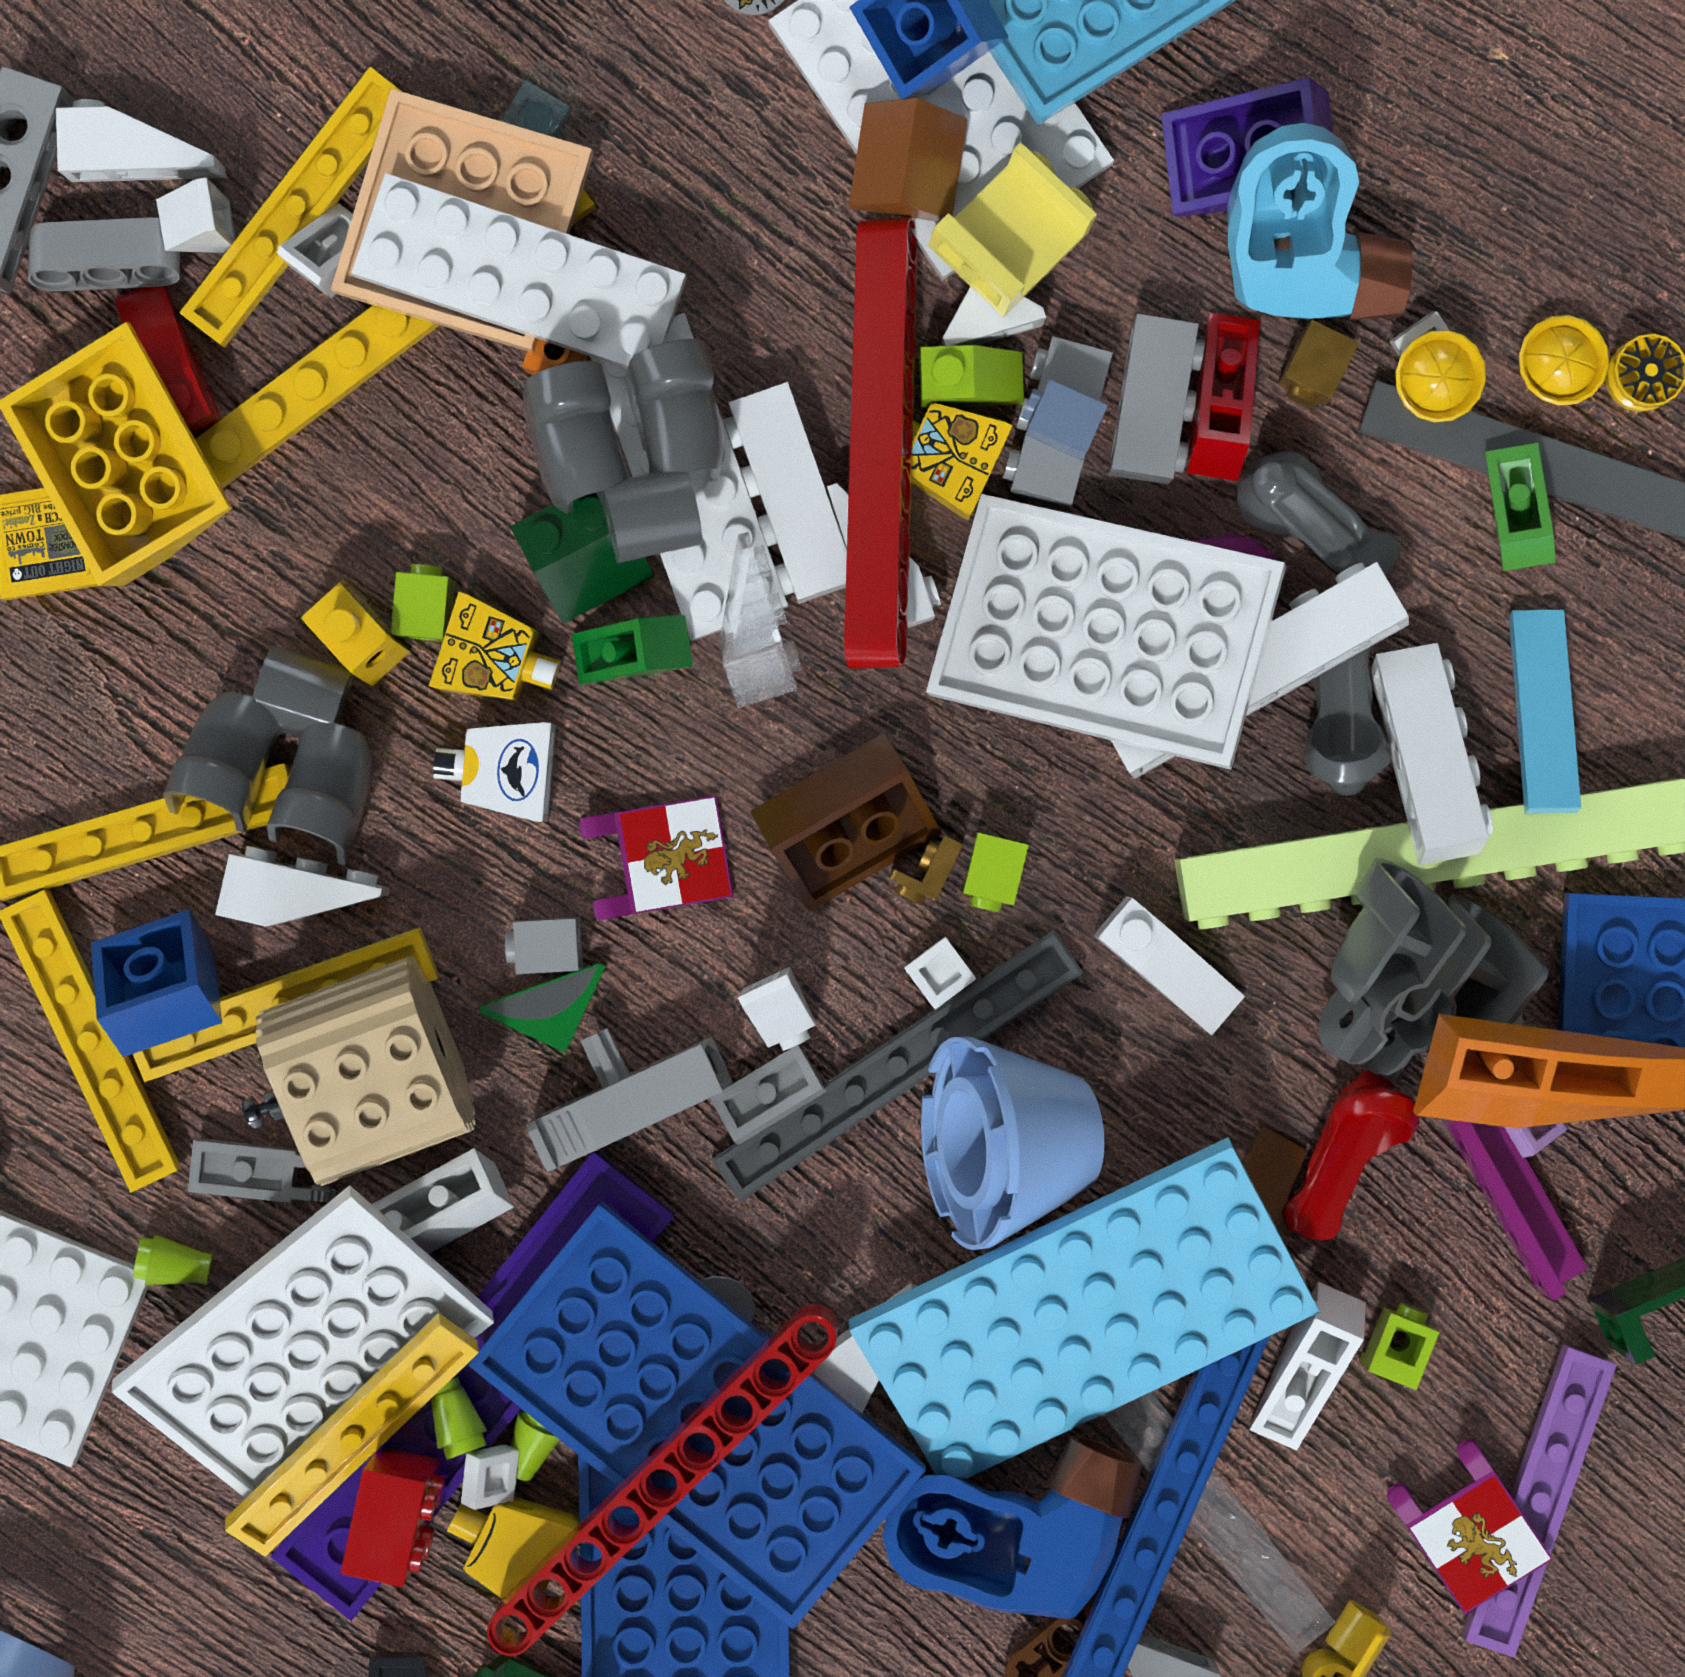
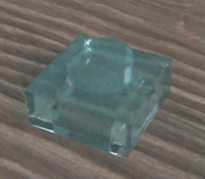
[501,79,572,138]

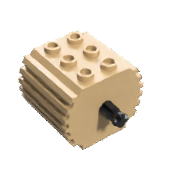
[241,956,476,1186]

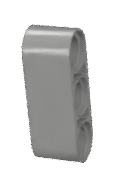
[28,217,180,291]

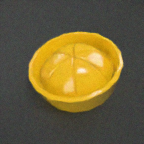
[1519,315,1609,406]
[1395,330,1486,423]

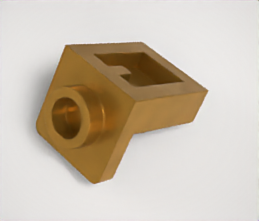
[889,835,963,905]

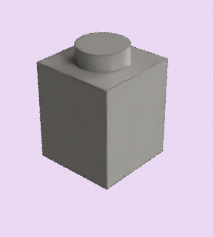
[505,917,583,974]

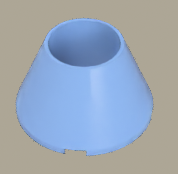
[921,1036,1104,1250]

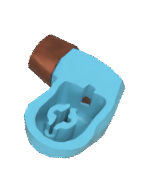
[1227,123,1412,320]

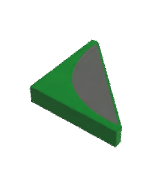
[479,963,607,1053]

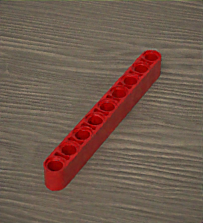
[844,217,918,669]
[487,1304,839,1656]

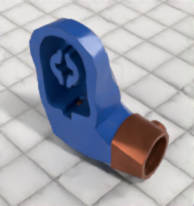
[883,1435,1142,1619]

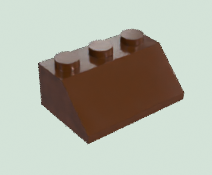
[750,733,942,912]

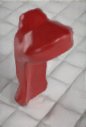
[1282,1070,1420,1240]

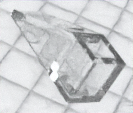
[719,532,802,708]

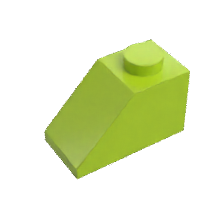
[919,345,1024,409]

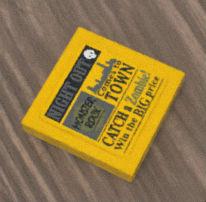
[0,488,99,601]

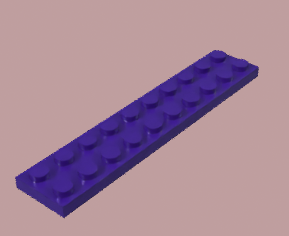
[270,1151,675,1621]

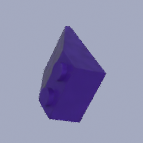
[1161,77,1333,217]

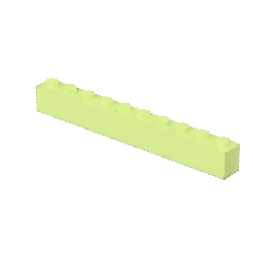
[1174,778,1685,929]

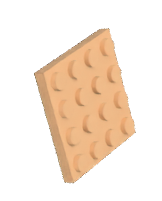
[331,89,594,353]

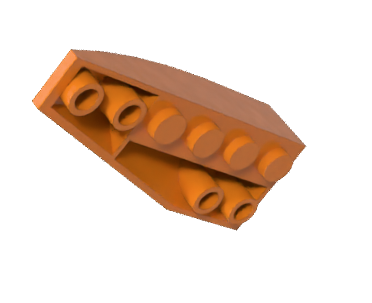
[1413,1014,1685,1128]

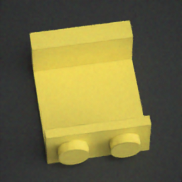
[928,142,1097,318]

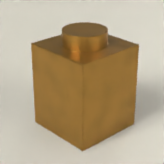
[1277,320,1359,408]

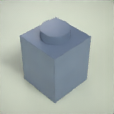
[1021,379,1108,460]

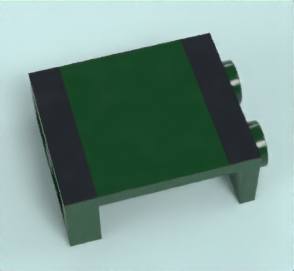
[1588,1257,1685,1365]

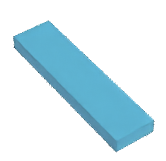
[1509,610,1581,814]

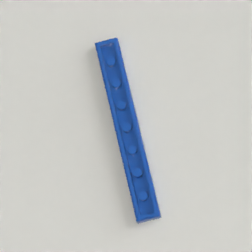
[1062,1336,1270,1677]

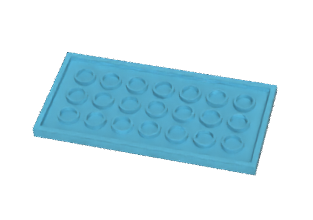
[848,1137,1320,1480]

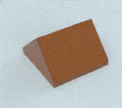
[849,98,967,222]

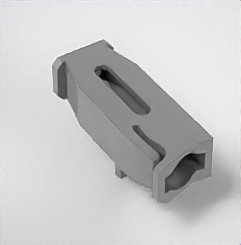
[526,1028,733,1172]

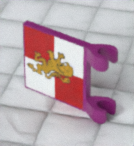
[579,795,733,920]
[1387,1438,1553,1614]

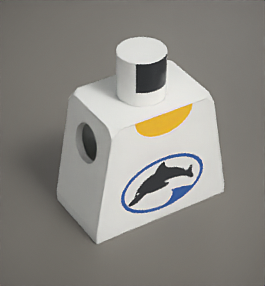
[433,722,556,822]

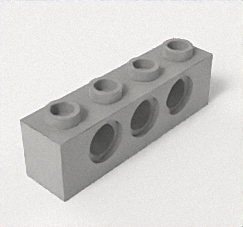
[0,66,76,294]

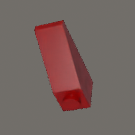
[115,286,223,436]
[1186,312,1260,481]

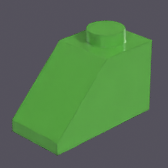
[1485,443,1556,571]

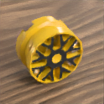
[1605,334,1685,412]

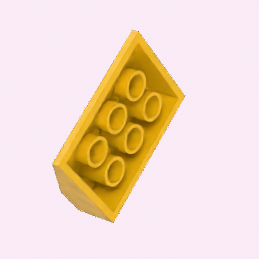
[0,322,233,586]

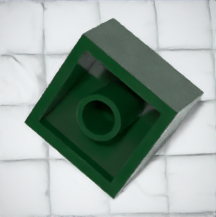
[510,492,655,624]

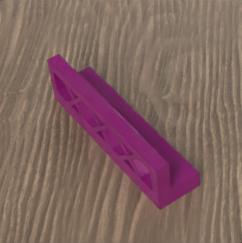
[1442,1119,1588,1301]

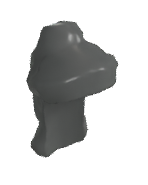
[1236,451,1400,577]
[1303,646,1392,796]

